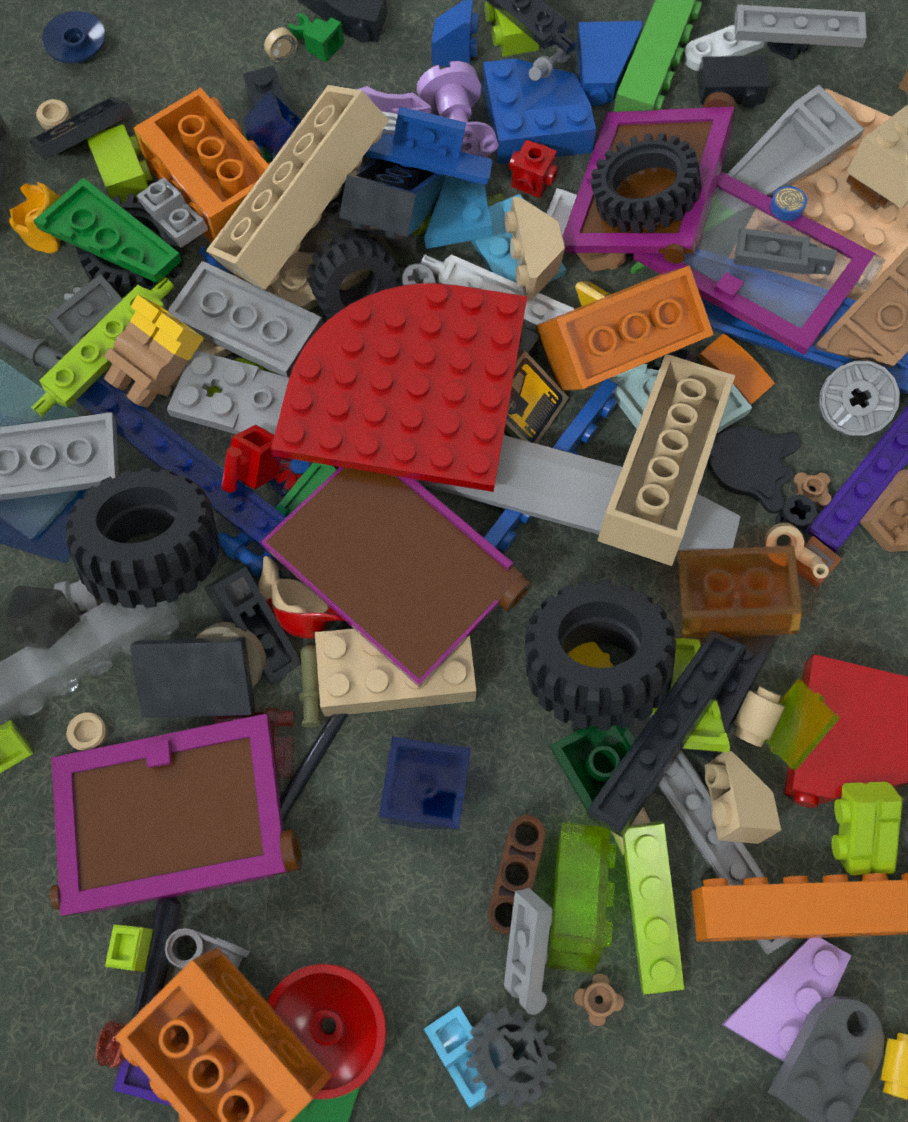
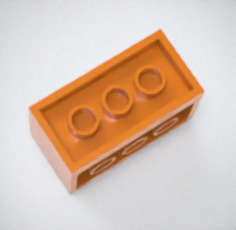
[133,87,271,243]
[535,265,714,391]
[115,947,332,1122]

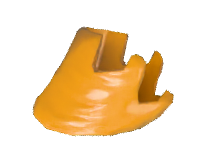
[9,182,61,253]

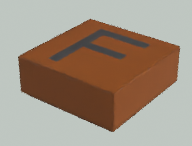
[788,536,842,588]

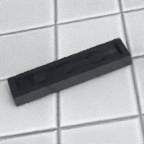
[683,614,780,762]

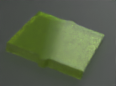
[765,679,840,771]

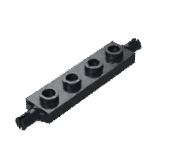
[486,0,576,55]

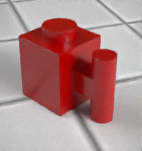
[222,424,281,493]

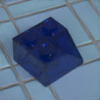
[243,90,302,160]
[379,737,471,829]

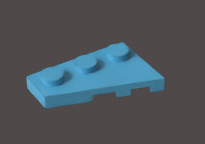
[424,175,493,249]

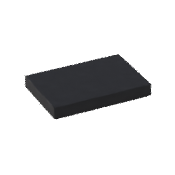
[29,96,133,160]
[130,637,256,717]

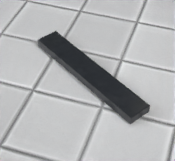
[586,630,747,838]

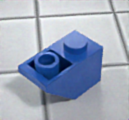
[432,0,479,67]

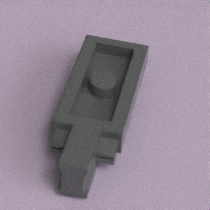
[734,228,836,275]

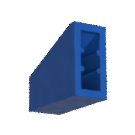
[576,21,642,106]

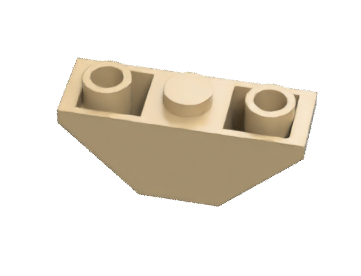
[505,197,565,300]

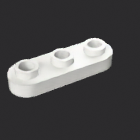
[683,24,768,71]

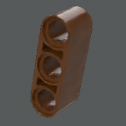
[488,815,545,935]

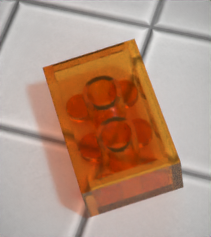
[678,545,802,638]

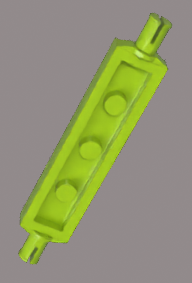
[31,277,174,418]

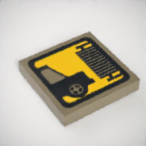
[505,350,569,444]

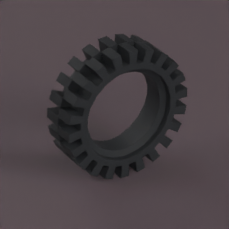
[591,133,702,233]
[76,195,186,298]

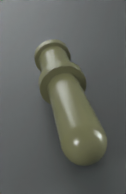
[299,644,321,728]

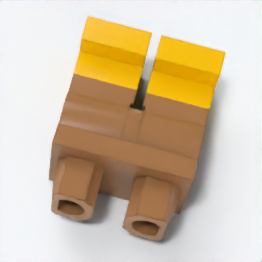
[104,295,204,408]

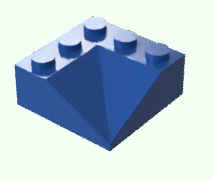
[483,59,596,164]

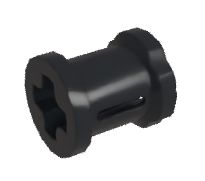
[776,495,817,536]

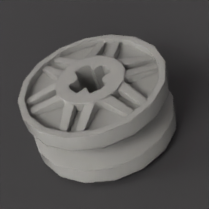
[819,361,900,436]

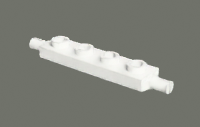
[421,254,574,333]

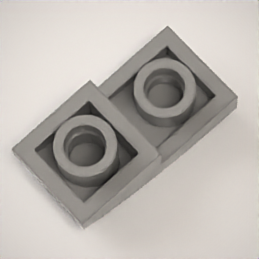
[136,178,208,248]

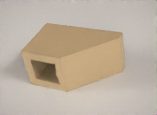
[705,751,781,844]

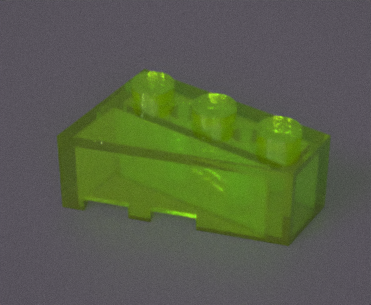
[545,822,616,974]

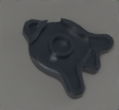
[707,427,801,514]

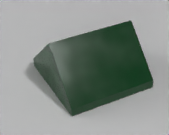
[549,725,635,811]

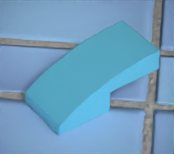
[424,1006,495,1110]

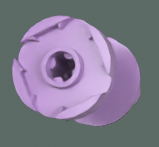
[416,61,499,158]

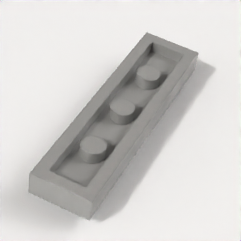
[734,5,867,47]

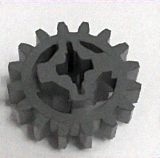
[465,1007,557,1108]

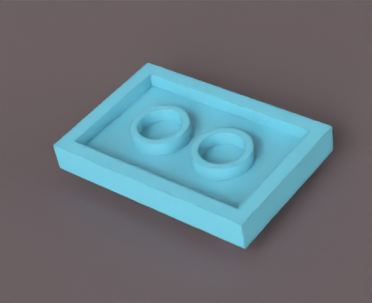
[472,194,566,283]

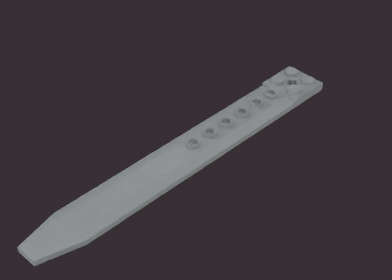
[167,350,741,553]

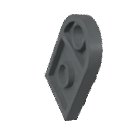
[768,996,884,1122]

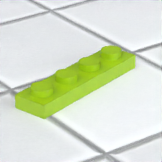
[623,821,685,995]

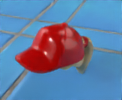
[258,556,345,639]

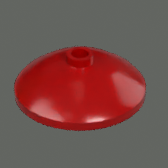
[267,963,387,1099]

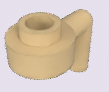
[765,523,829,579]

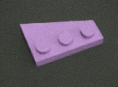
[721,938,851,1062]

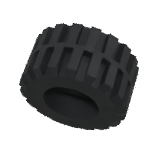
[308,230,403,319]

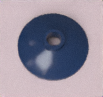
[42,11,106,63]

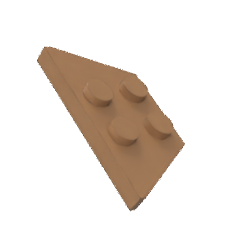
[815,247,908,369]

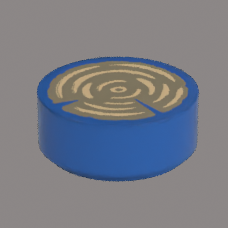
[770,186,807,221]

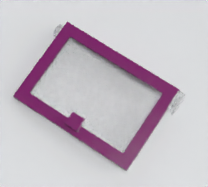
[633,172,886,355]

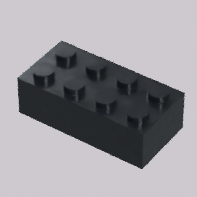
[339,159,445,239]

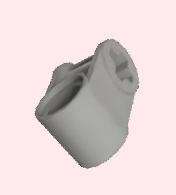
[165,928,250,969]

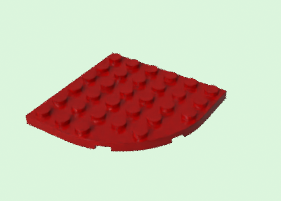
[271,283,527,492]

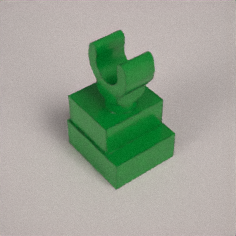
[288,13,344,63]

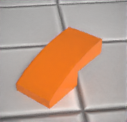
[697,333,775,405]

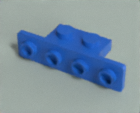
[365,106,492,184]

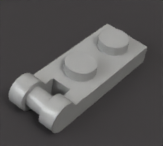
[504,888,552,1015]

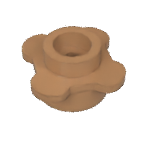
[793,472,831,506]
[574,974,624,1026]

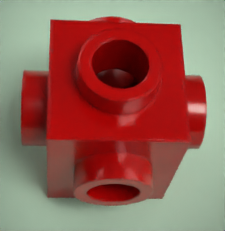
[509,139,559,199]

